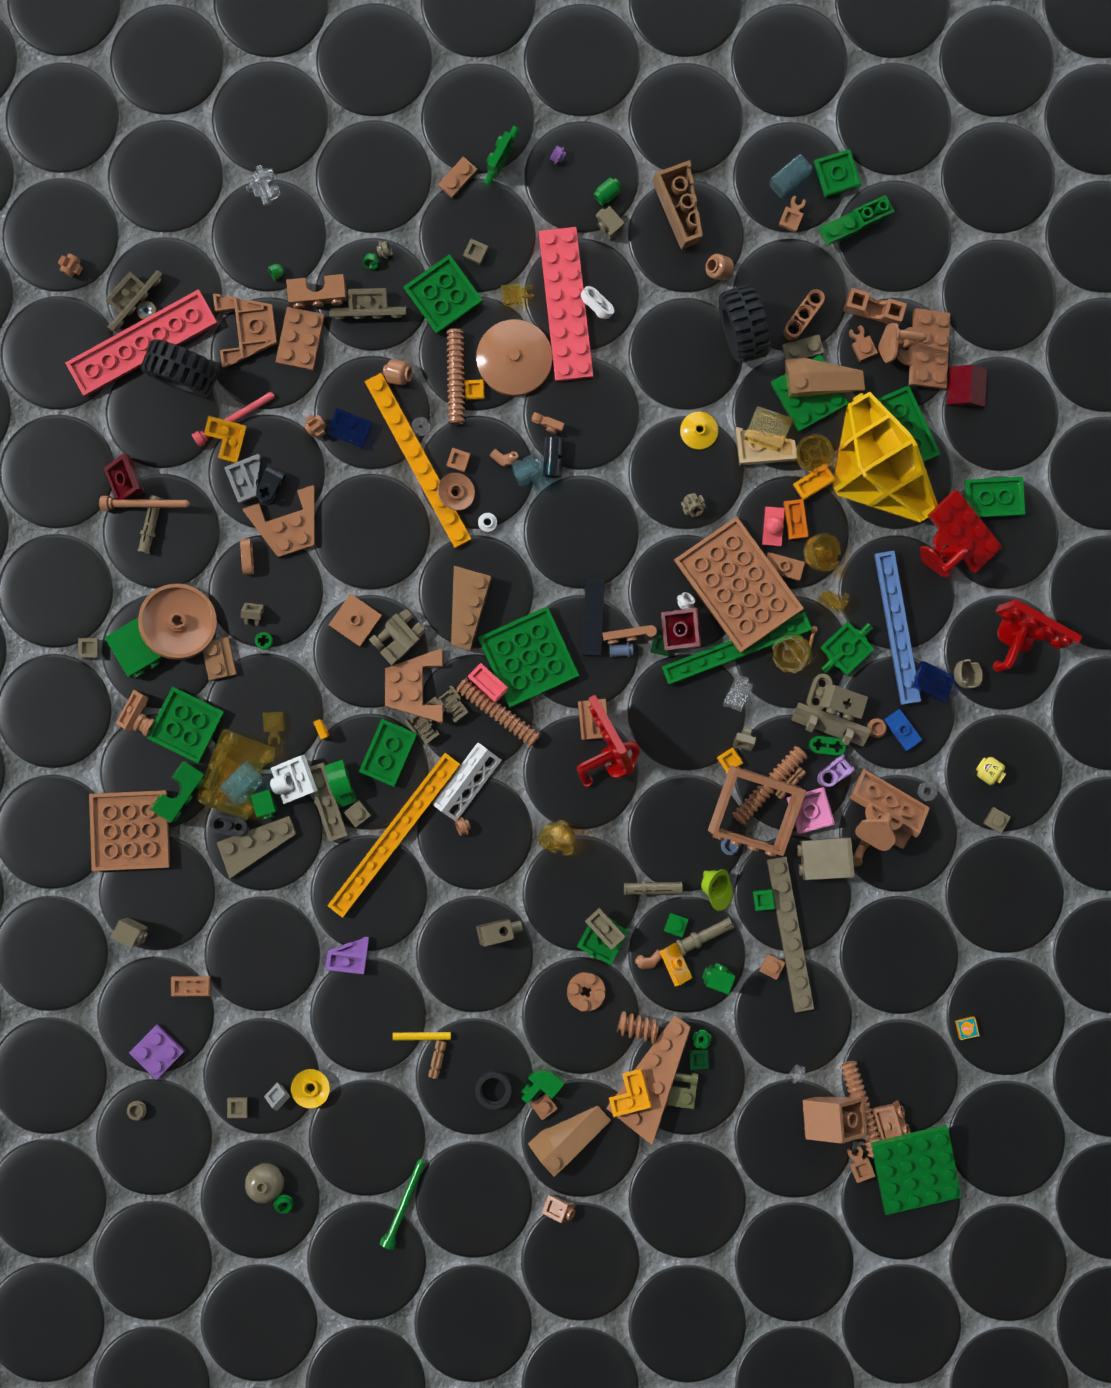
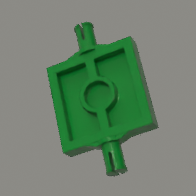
[483,126,520,187]
[820,621,874,676]

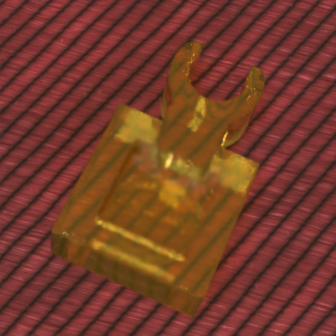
[501,283,535,306]
[263,712,284,745]

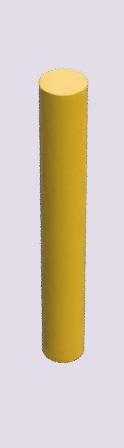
[393,1032,451,1040]

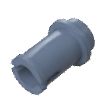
[610,642,633,658]

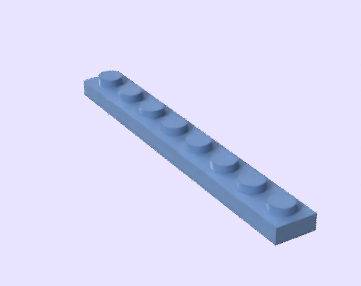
[874,551,921,705]

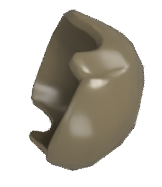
[954,659,983,689]

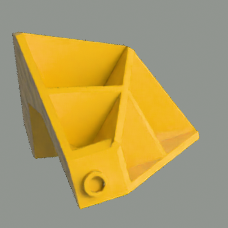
[832,392,938,523]

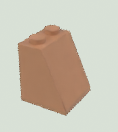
[803,1097,867,1143]

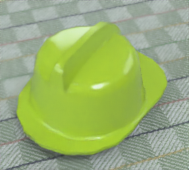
[701,869,733,911]

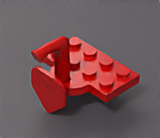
[920,490,1002,577]
[993,599,1082,672]
[577,695,640,787]

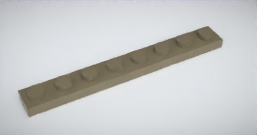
[767,856,814,1012]

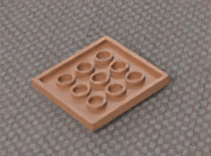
[89,790,170,871]

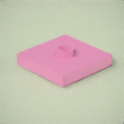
[787,787,835,834]

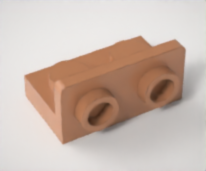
[872,1101,910,1140]

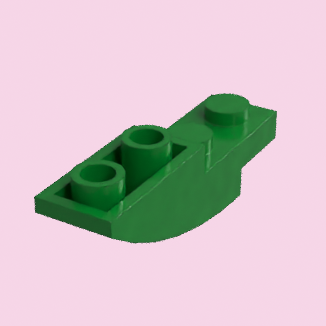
[818,195,894,246]

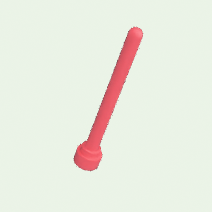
[191,392,274,448]

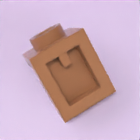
[542,1195,576,1223]

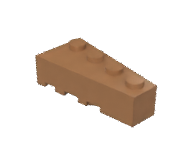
[652,160,703,250]
[451,566,492,652]

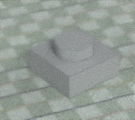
[264,1082,290,1111]

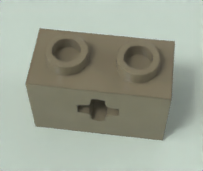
[820,684,868,721]
[110,917,148,948]

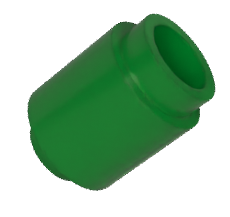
[593,178,622,206]

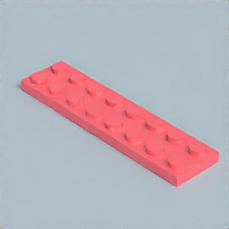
[539,227,593,382]
[65,289,218,397]

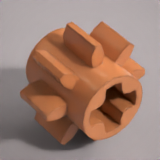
[58,253,83,277]
[304,414,327,438]

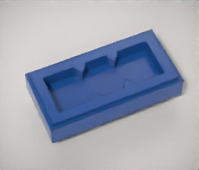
[883,709,922,751]

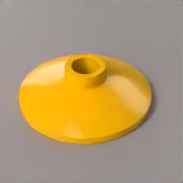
[680,412,718,450]
[291,1069,330,1108]

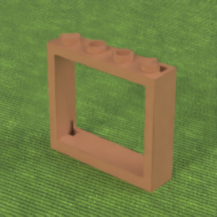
[708,765,806,857]

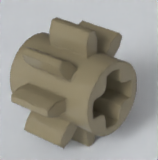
[681,493,706,517]

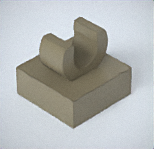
[241,603,264,626]
[733,727,756,751]

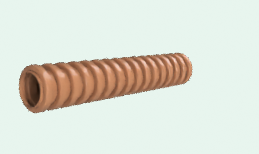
[447,329,465,425]
[456,678,540,747]
[732,746,808,825]
[840,1061,881,1157]

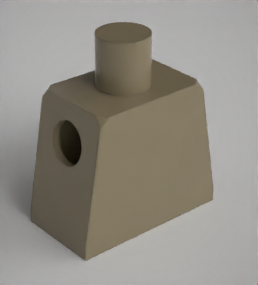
[476,919,523,946]

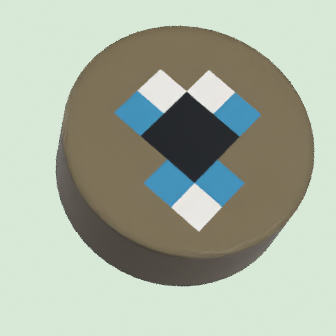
[137,301,157,320]

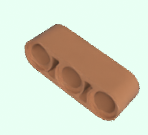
[783,289,825,341]

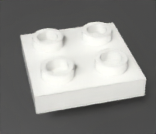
[270,755,318,804]

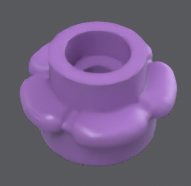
[550,146,566,164]

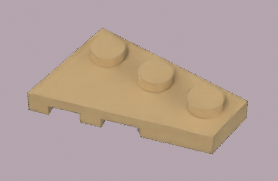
[735,427,797,465]

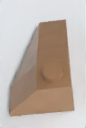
[784,358,865,398]
[528,1105,611,1176]

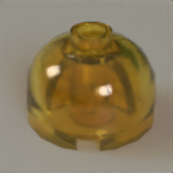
[795,434,834,473]
[803,533,841,572]
[772,634,812,673]
[537,820,576,856]

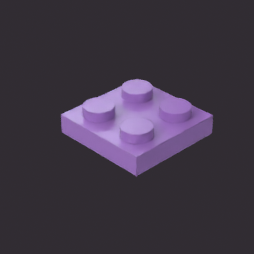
[129,1024,185,1080]

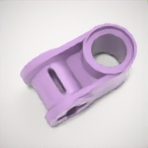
[817,754,855,787]

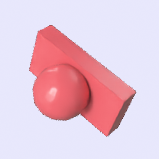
[762,507,785,547]
[468,663,509,703]

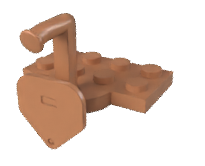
[878,308,950,389]
[849,768,930,866]

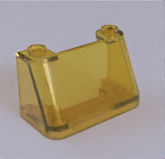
[197,729,275,820]

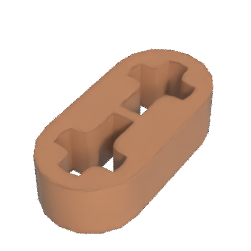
[240,538,254,575]

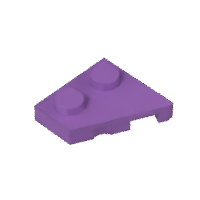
[325,937,369,975]

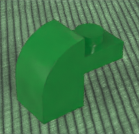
[325,760,357,808]
[521,1069,564,1104]

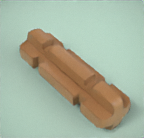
[774,767,806,799]
[428,1040,446,1079]

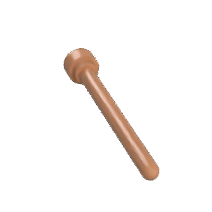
[99,496,190,511]

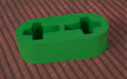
[809,736,846,756]

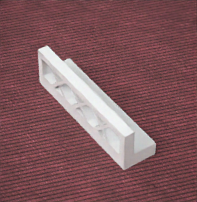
[432,743,501,821]

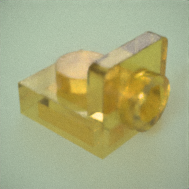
[817,591,849,612]

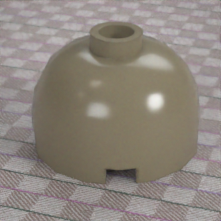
[245,1163,284,1204]

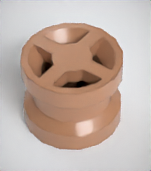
[133,713,155,737]

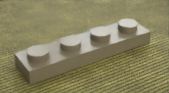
[309,763,348,842]

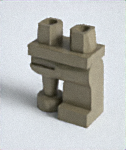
[369,609,426,666]

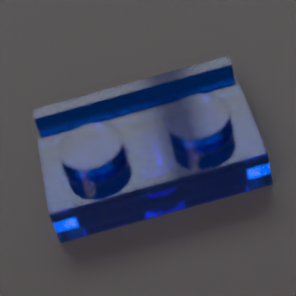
[326,408,373,448]
[911,661,955,703]

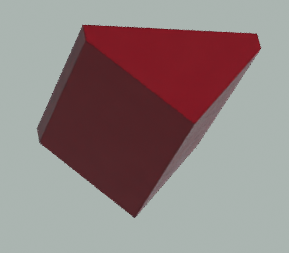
[946,364,987,408]
[104,453,145,500]
[661,608,701,651]

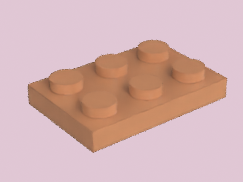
[275,307,325,371]

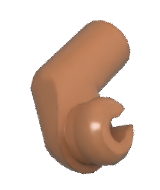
[490,449,519,466]
[635,949,662,969]

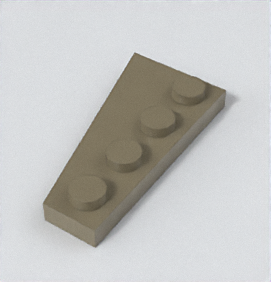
[217,816,296,879]

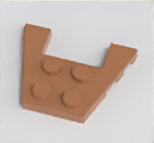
[213,294,277,368]
[243,485,315,558]
[385,649,443,723]

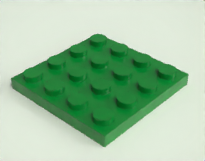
[478,606,579,708]
[871,1125,961,1215]

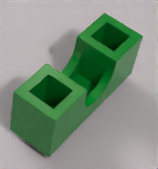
[149,762,204,823]

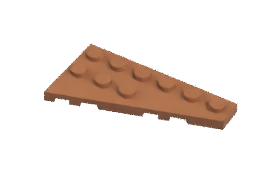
[606,1015,691,1145]

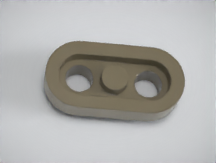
[806,674,832,710]

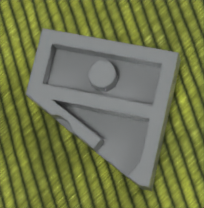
[224,454,261,504]

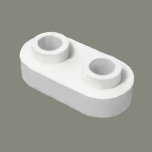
[581,286,614,319]

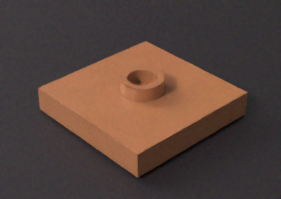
[329,594,382,647]

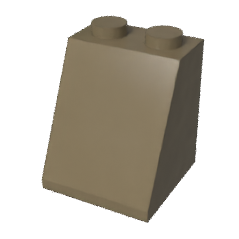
[797,837,855,880]

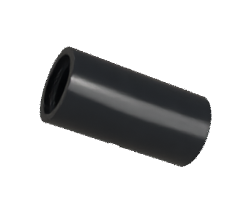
[543,437,564,478]

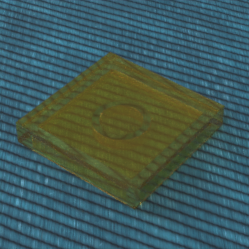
[744,406,793,452]

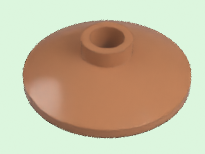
[438,473,475,510]

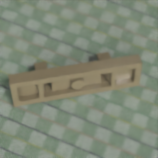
[791,703,871,746]

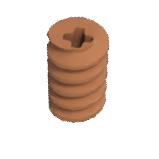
[617,1011,659,1044]

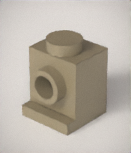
[596,206,625,240]

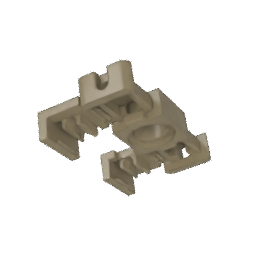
[405,686,469,745]

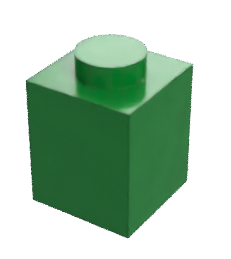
[250,790,278,820]

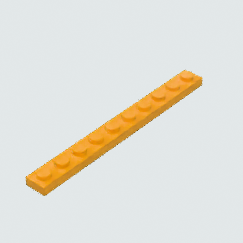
[364,373,472,549]
[327,753,460,918]

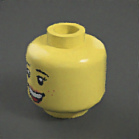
[976,757,1006,785]

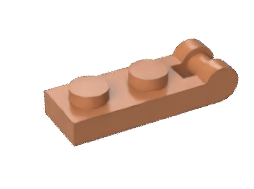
[602,625,657,644]

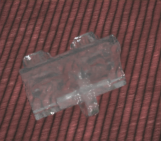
[246,165,280,205]
[723,675,753,712]

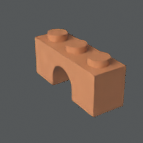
[286,274,347,309]
[843,288,907,326]

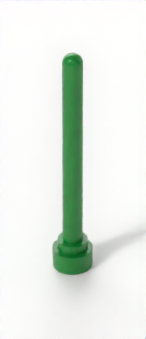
[379,1159,425,1250]

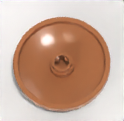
[476,319,552,396]
[138,584,217,660]

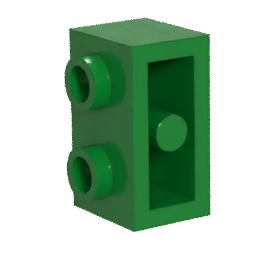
[702,963,735,995]

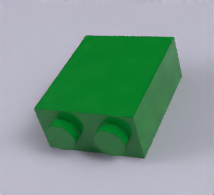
[104,618,164,679]

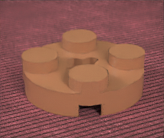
[567,972,605,1011]

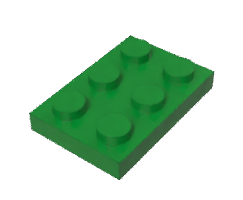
[964,477,1025,518]
[359,719,417,787]

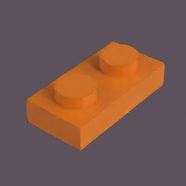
[783,499,808,540]

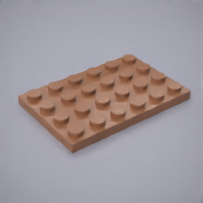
[674,517,804,653]

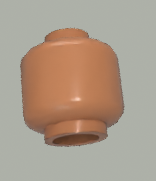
[706,254,734,281]
[383,359,413,385]

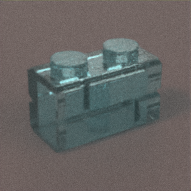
[769,154,812,198]
[512,455,542,487]
[219,761,264,805]

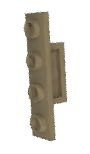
[105,270,162,331]
[329,288,407,319]

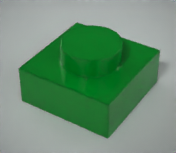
[753,889,776,911]
[664,913,689,937]

